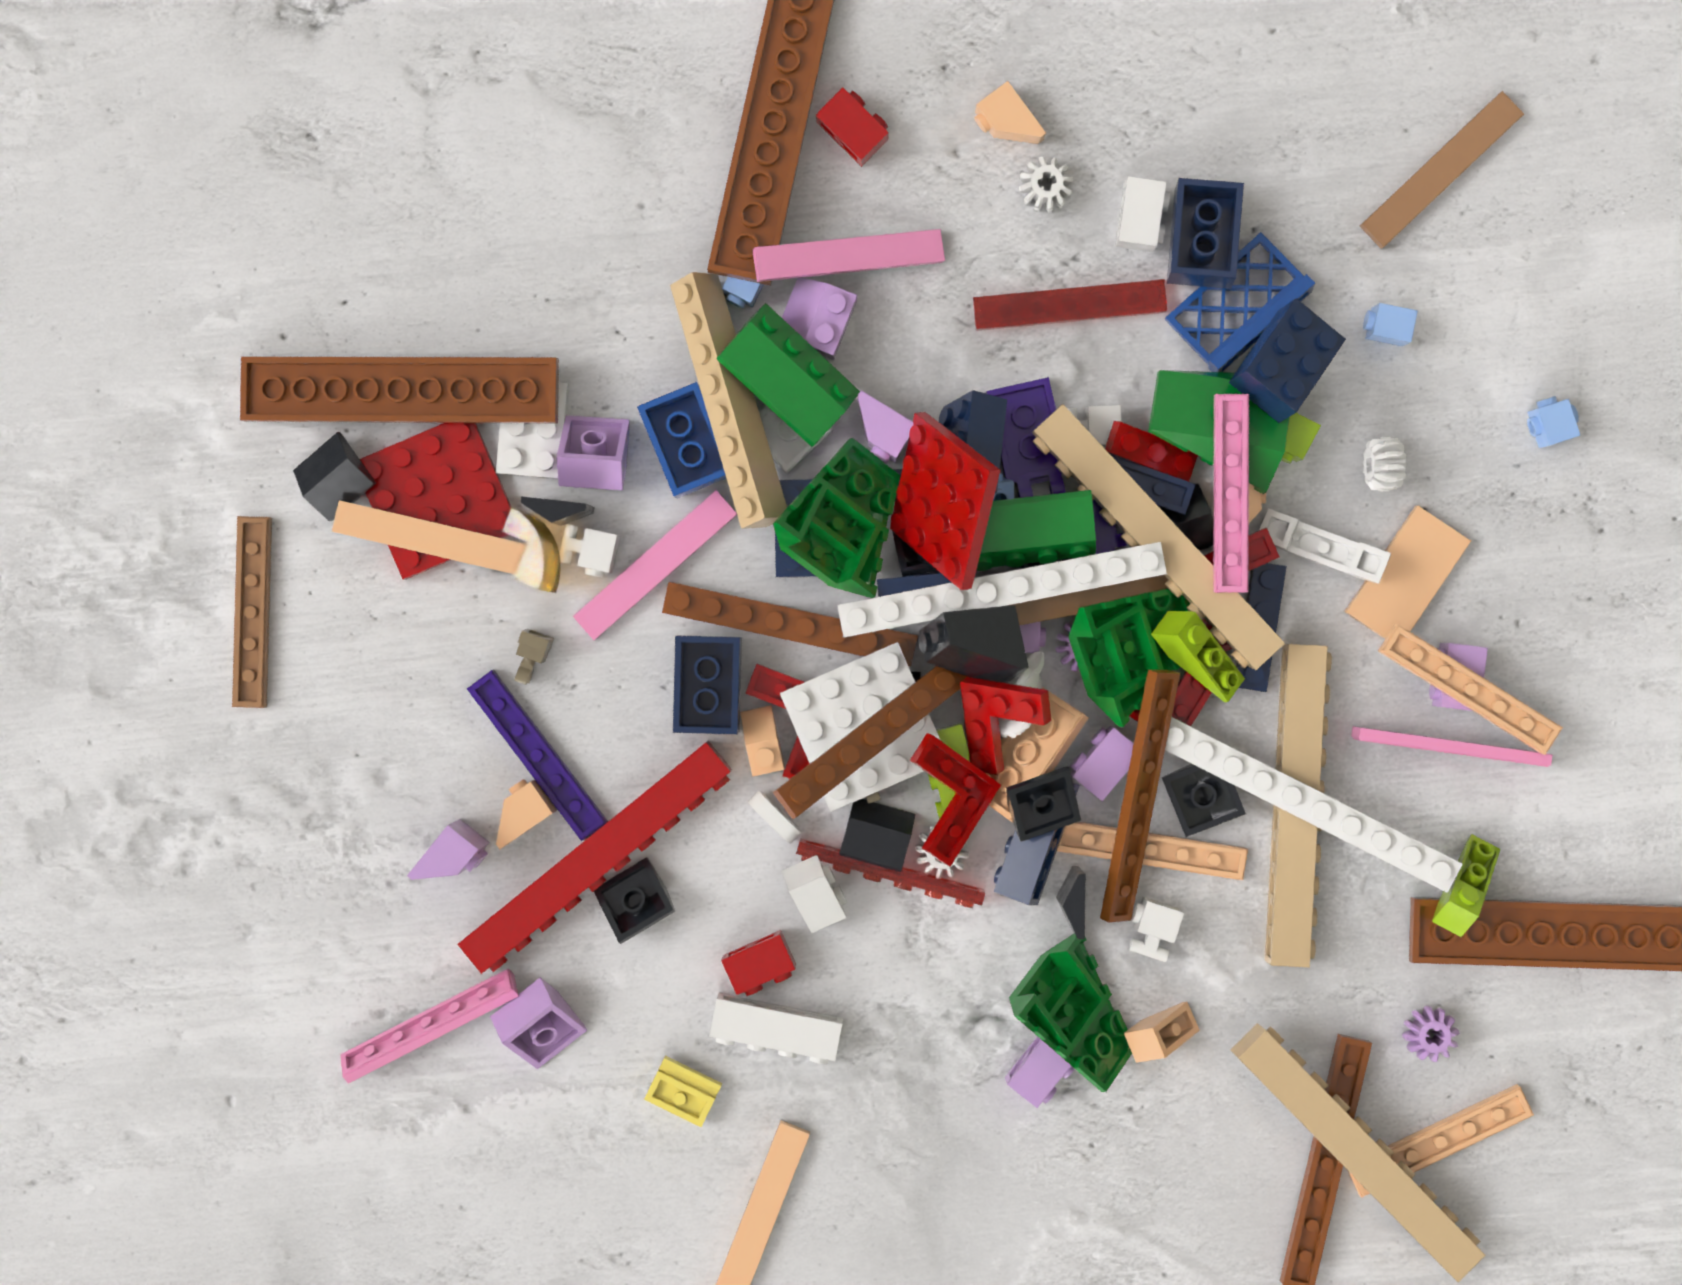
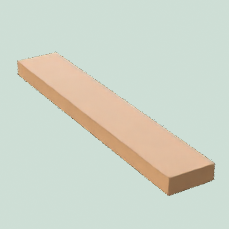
[332,500,528,576]
[1378,624,1563,755]
[1057,822,1248,880]
[1347,1084,1534,1198]
[716,1120,810,1285]

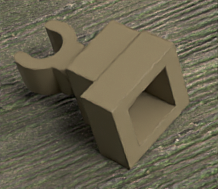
[514,629,554,685]

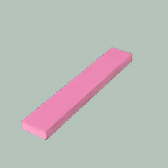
[753,229,945,282]
[1213,394,1249,593]
[573,490,737,640]
[1351,726,1553,767]
[340,968,519,1084]

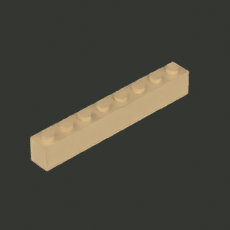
[670,272,787,529]

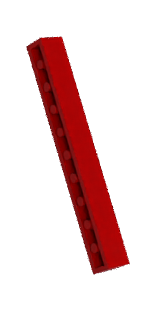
[457,740,732,974]

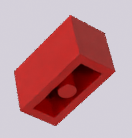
[816,87,889,167]
[721,930,796,996]

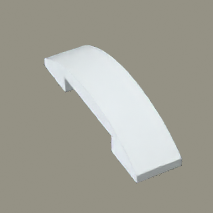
[1259,508,1391,584]

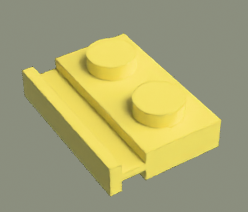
[644,1055,722,1127]

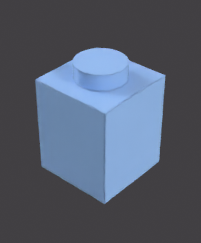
[722,277,764,308]
[1363,303,1418,347]

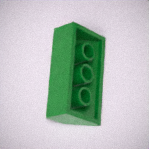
[716,303,860,447]
[976,490,1096,571]

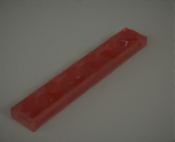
[972,279,1167,331]
[796,838,985,908]

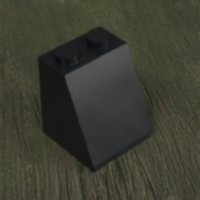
[918,605,1029,683]

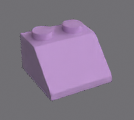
[782,277,857,360]
[857,391,913,464]
[557,415,630,490]
[407,819,490,880]
[490,977,587,1069]

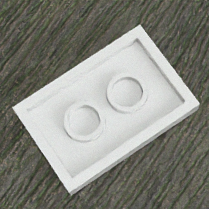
[496,382,569,479]

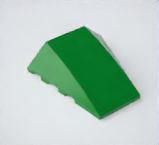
[1148,370,1289,494]
[773,438,900,598]
[1068,588,1190,727]
[1009,934,1132,1092]

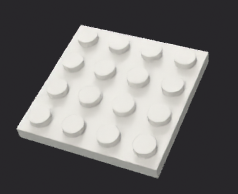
[780,642,941,812]

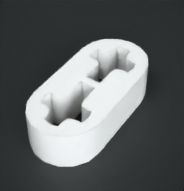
[748,790,802,844]

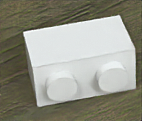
[1115,177,1170,252]
[782,855,847,933]

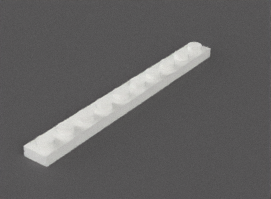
[837,542,1167,637]
[1165,717,1462,893]

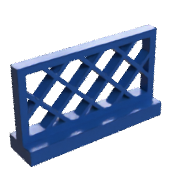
[1165,232,1315,372]

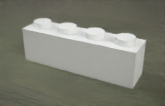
[709,993,843,1064]

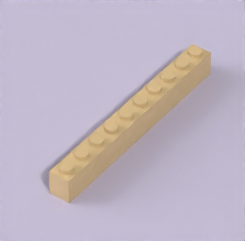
[1032,404,1285,670]
[1265,644,1332,968]
[1230,1023,1486,1283]

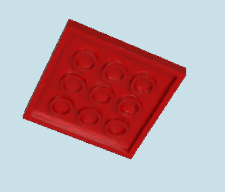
[890,412,1000,590]
[360,423,521,580]

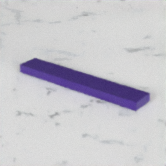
[467,670,608,841]

